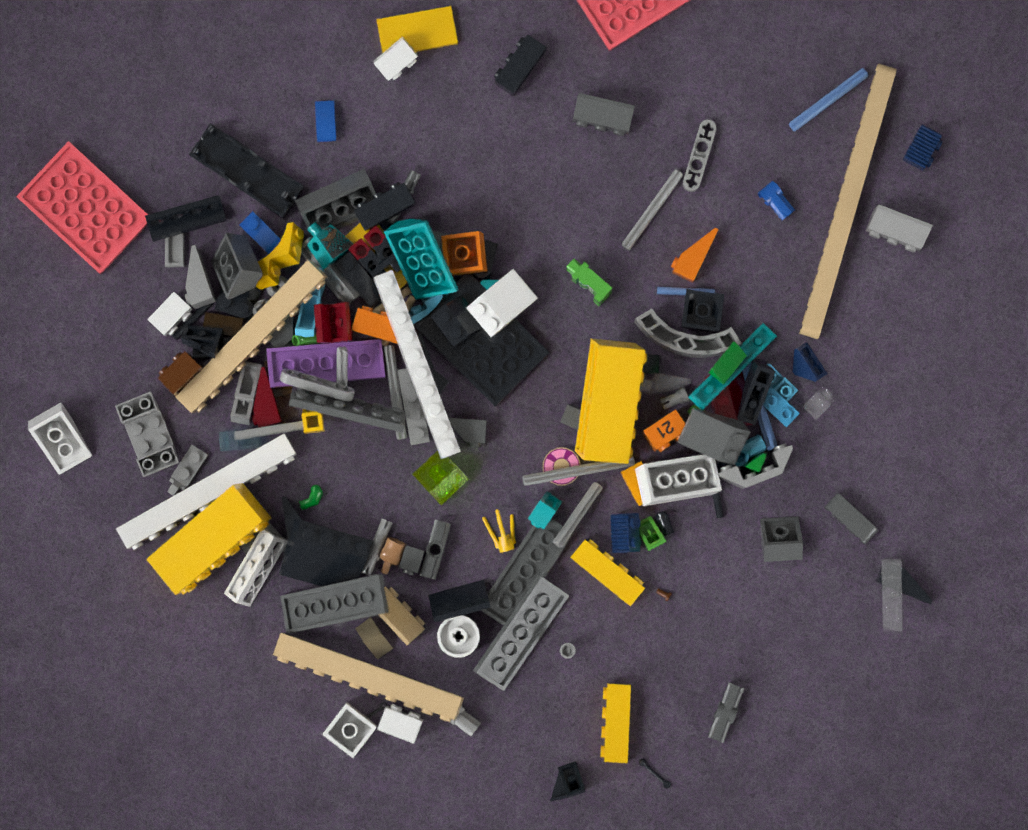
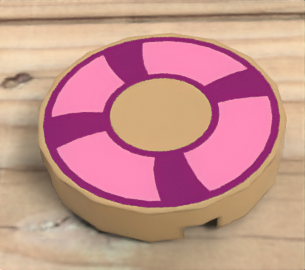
[543,448,580,486]

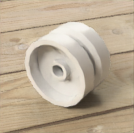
[437,615,480,658]

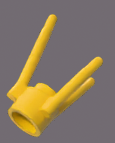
[482,509,516,553]

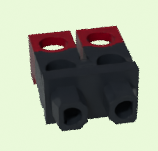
[348,226,401,278]

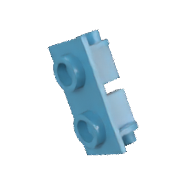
[763,387,800,427]

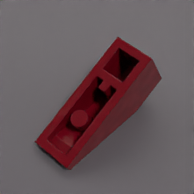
[252,367,282,428]

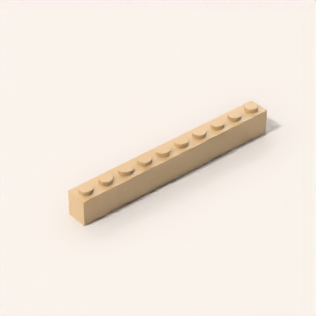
[176,260,328,413]
[273,633,464,722]

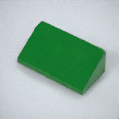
[708,341,747,385]
[740,453,766,473]

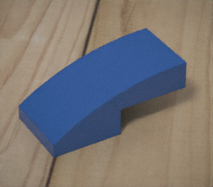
[315,101,336,142]

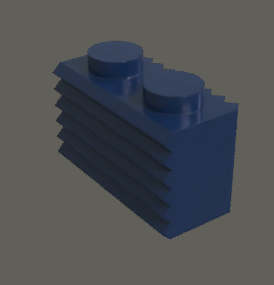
[902,124,943,171]
[610,513,641,553]

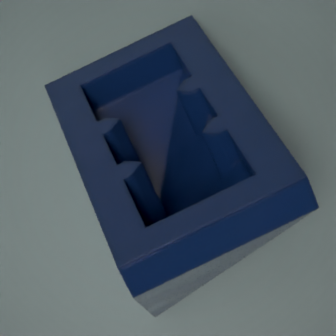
[792,342,828,382]

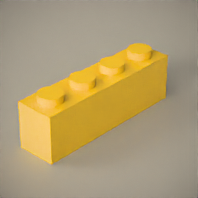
[570,539,645,606]
[600,683,631,763]

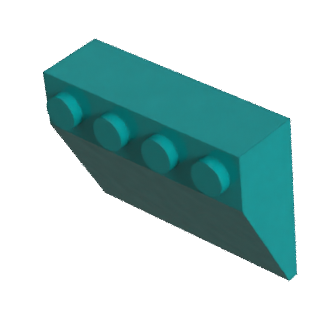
[384,219,459,300]

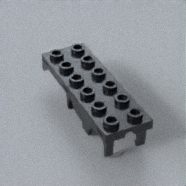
[189,123,305,219]

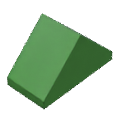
[639,516,666,551]

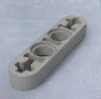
[683,120,716,192]
[280,369,355,402]

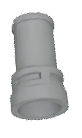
[660,387,690,410]
[560,643,576,659]

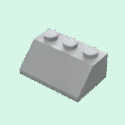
[866,204,933,253]

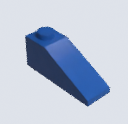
[240,211,281,254]

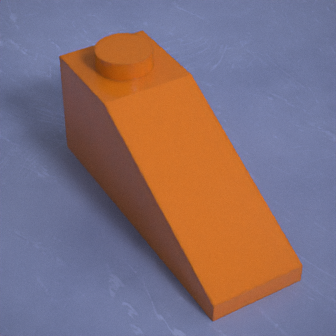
[671,228,718,283]

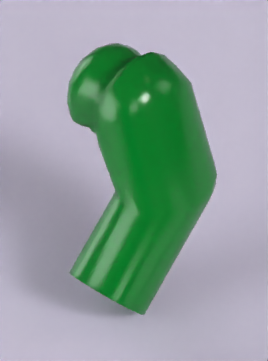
[299,485,323,510]

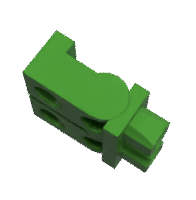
[566,259,612,307]

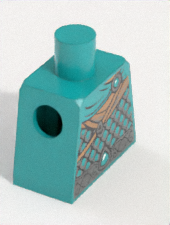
[307,222,353,269]

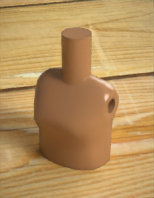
[379,537,406,574]

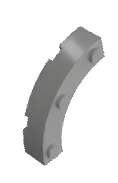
[634,308,742,358]

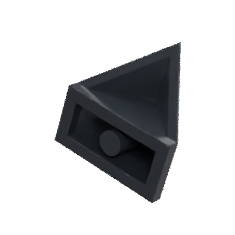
[550,761,586,802]

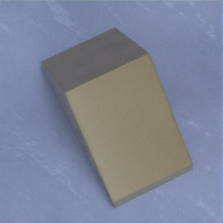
[355,617,393,660]

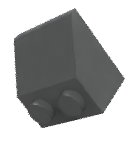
[760,516,803,562]

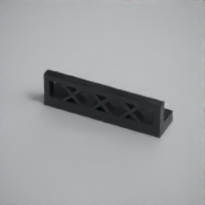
[145,195,226,242]

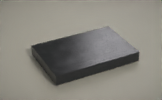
[428,580,491,622]

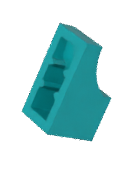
[528,491,562,529]

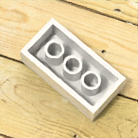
[635,455,722,506]

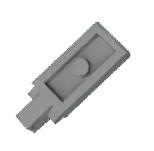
[167,445,208,496]

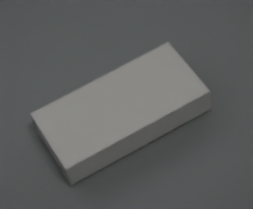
[165,233,185,267]

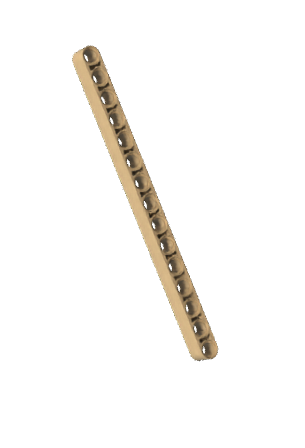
[799,63,897,339]

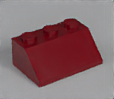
[704,372,753,426]

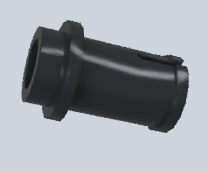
[655,511,674,536]

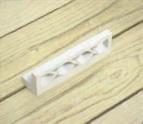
[224,529,288,607]

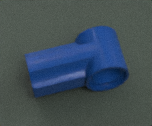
[758,181,795,220]

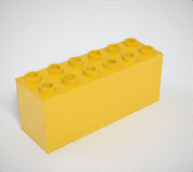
[575,338,647,464]
[146,483,272,595]

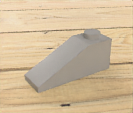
[185,245,216,309]

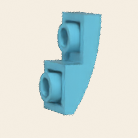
[409,295,443,324]
[766,363,798,402]

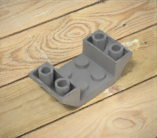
[115,391,179,477]
[718,443,793,489]

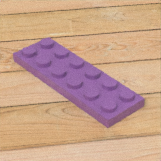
[266,339,385,388]

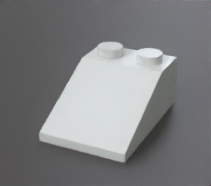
[467,269,538,337]
[28,403,92,475]

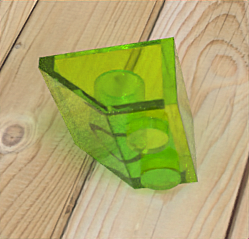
[412,450,469,505]

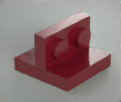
[314,302,352,344]

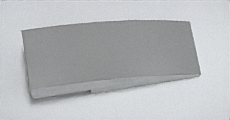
[230,361,262,425]

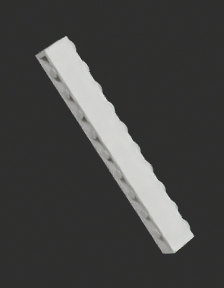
[374,270,461,459]
[116,434,297,550]

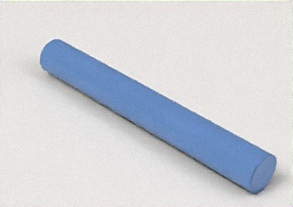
[657,287,715,295]

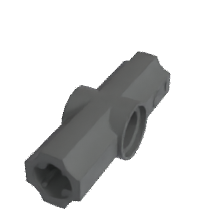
[420,520,451,580]
[708,682,744,743]

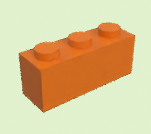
[351,306,398,344]

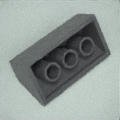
[295,169,376,237]

